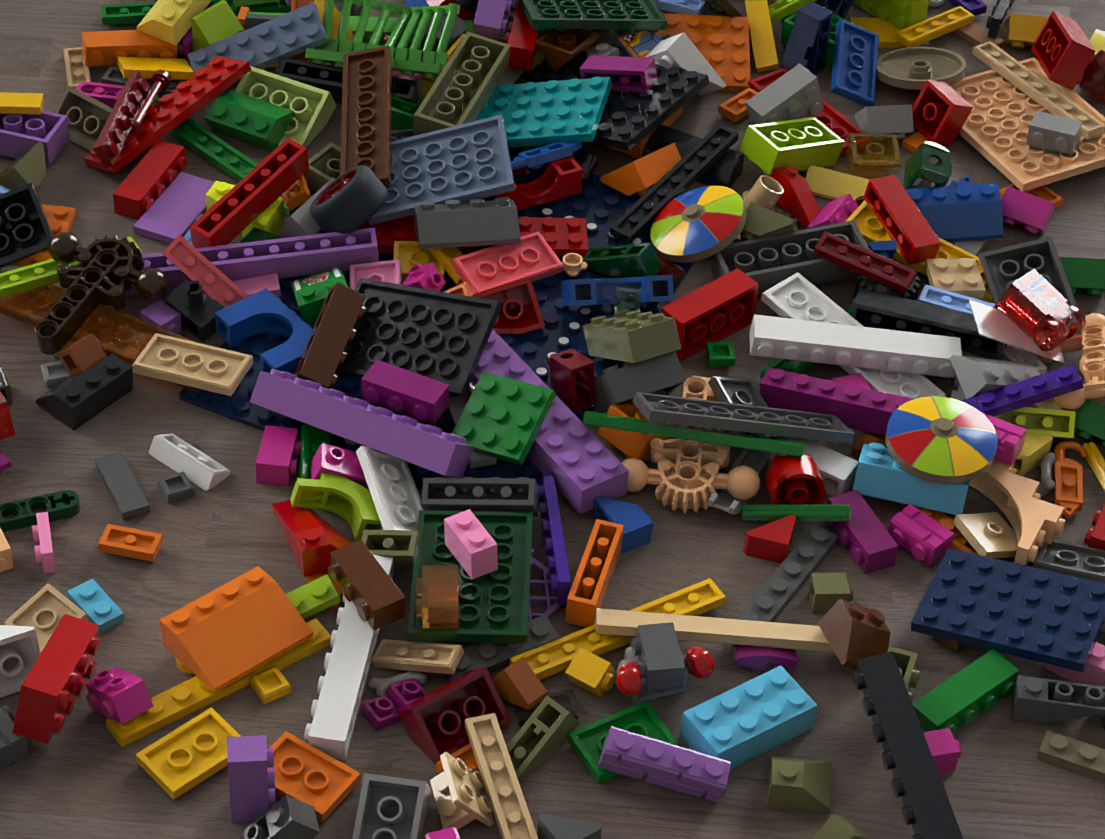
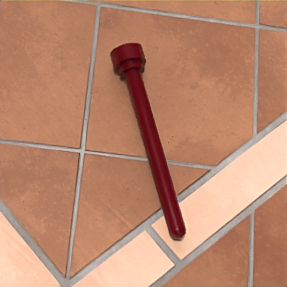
[130,70,171,129]

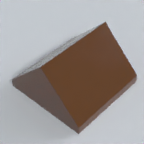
[535,29,599,72]

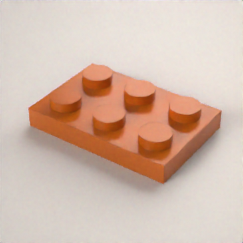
[268,731,361,822]

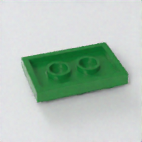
[567,701,678,784]

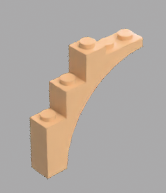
[969,460,1066,566]

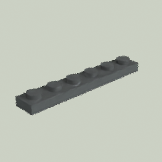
[736,525,838,622]

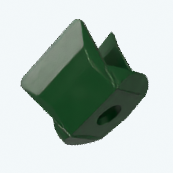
[903,141,952,189]

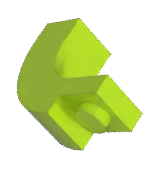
[290,473,383,541]

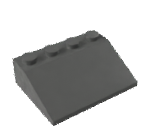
[978,236,1081,339]

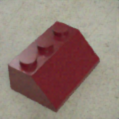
[397,667,512,765]

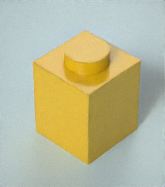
[565,647,616,698]

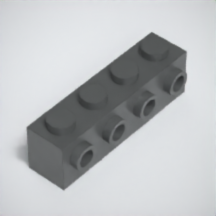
[421,477,539,517]

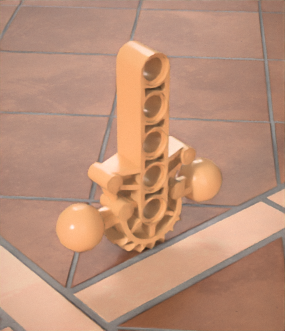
[621,376,761,514]

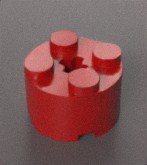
[765,455,826,504]

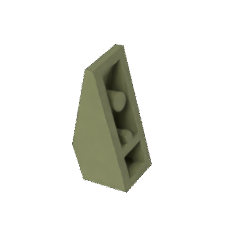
[507,696,580,783]

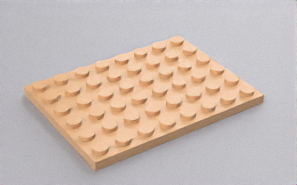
[920,57,1105,192]

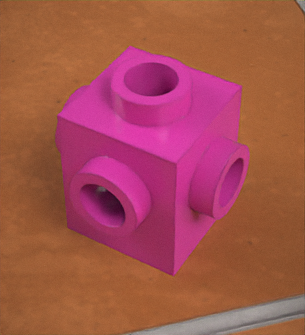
[402,262,446,291]

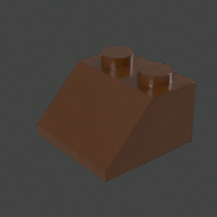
[817,599,891,670]

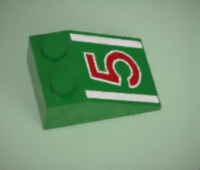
[291,266,348,328]

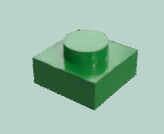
[706,342,736,367]

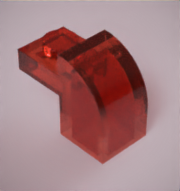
[1079,50,1105,104]

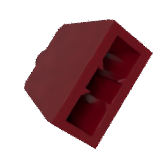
[547,349,595,412]

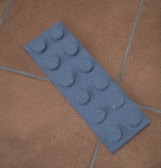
[188,2,329,72]

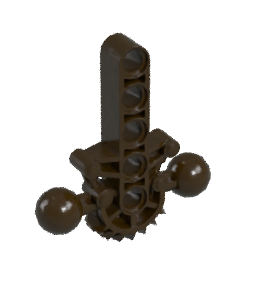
[35,232,169,355]

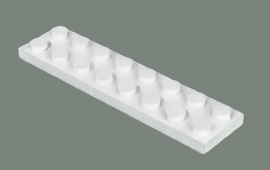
[761,272,946,399]

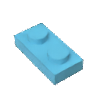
[67,578,124,634]

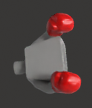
[615,636,714,704]

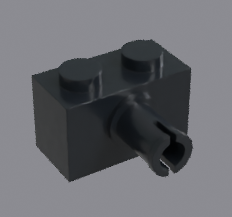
[164,279,224,342]

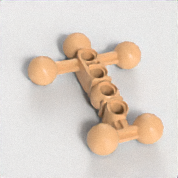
[1034,313,1105,410]

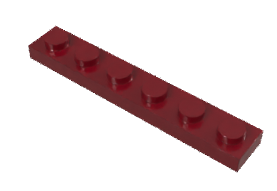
[93,71,150,168]

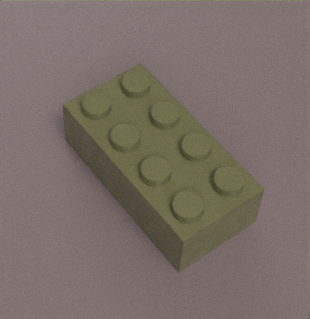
[582,309,681,363]

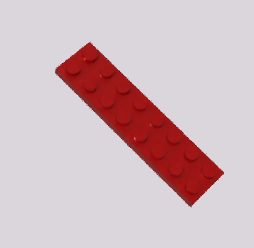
[83,56,251,173]

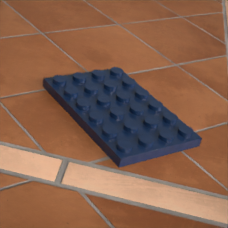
[911,548,1105,672]

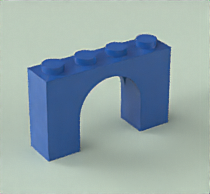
[561,275,674,306]
[215,288,313,374]

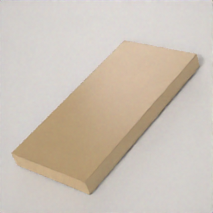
[132,333,253,396]

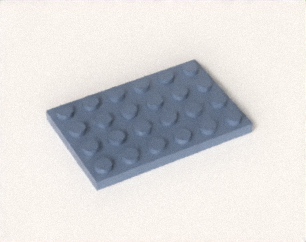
[369,115,515,225]

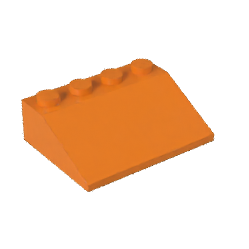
[160,566,314,693]

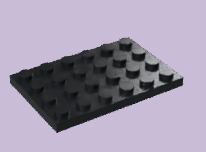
[335,278,502,398]

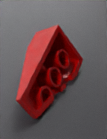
[472,277,545,334]
[272,500,351,577]

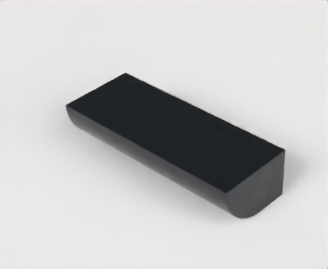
[642,124,745,188]

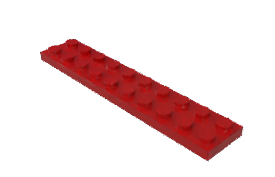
[356,215,588,257]

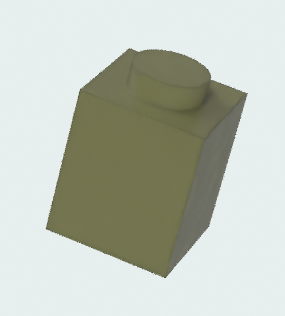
[808,572,853,614]

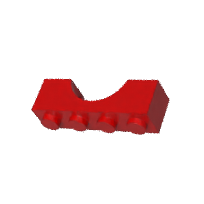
[484,156,583,211]

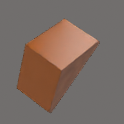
[492,657,548,710]

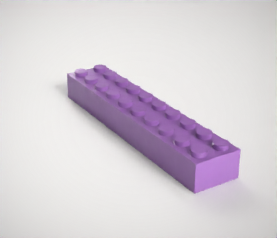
[469,329,628,515]

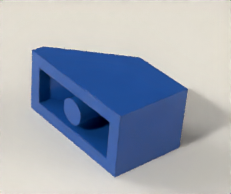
[593,497,654,554]

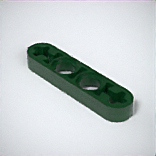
[0,490,80,532]

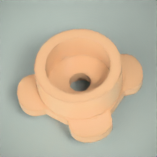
[562,253,587,277]

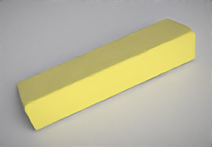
[805,165,869,201]

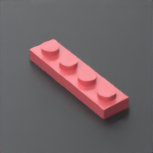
[162,234,249,308]

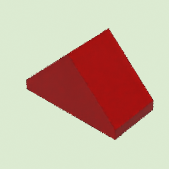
[743,514,796,564]

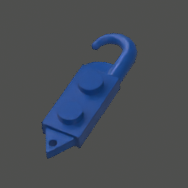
[511,141,582,171]

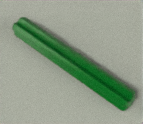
[741,504,851,521]

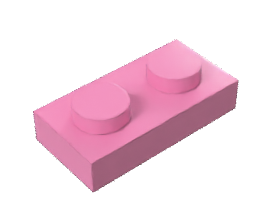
[32,512,56,574]

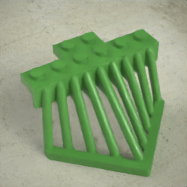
[305,0,460,79]

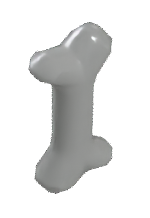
[1037,453,1056,496]
[369,671,427,697]

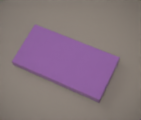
[133,172,214,244]

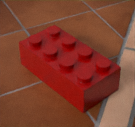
[1031,11,1096,90]
[661,268,759,362]
[12,614,101,744]

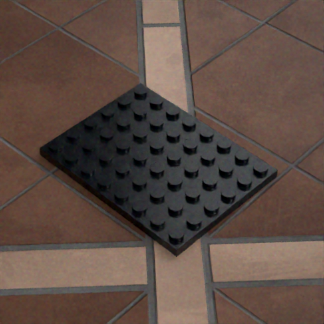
[514,50,709,151]

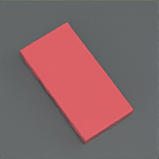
[451,231,564,295]

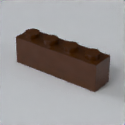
[294,282,366,389]

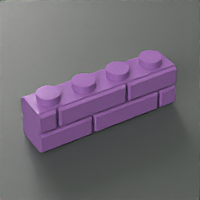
[598,726,731,803]

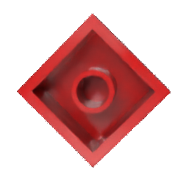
[912,80,973,147]

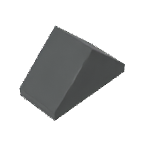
[537,813,602,839]

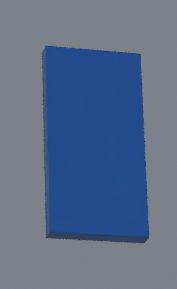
[831,19,879,107]

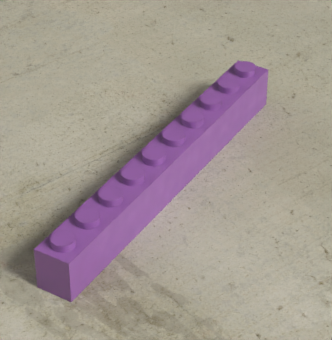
[124,227,379,297]

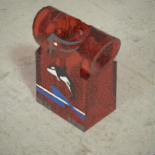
[993,269,1086,352]

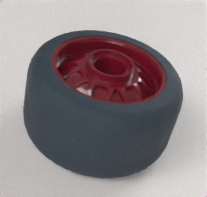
[310,165,388,234]

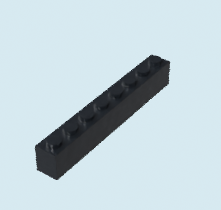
[853,651,963,839]

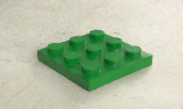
[452,371,556,465]

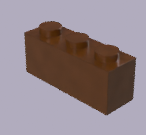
[328,540,405,631]

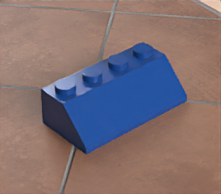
[905,183,1003,242]

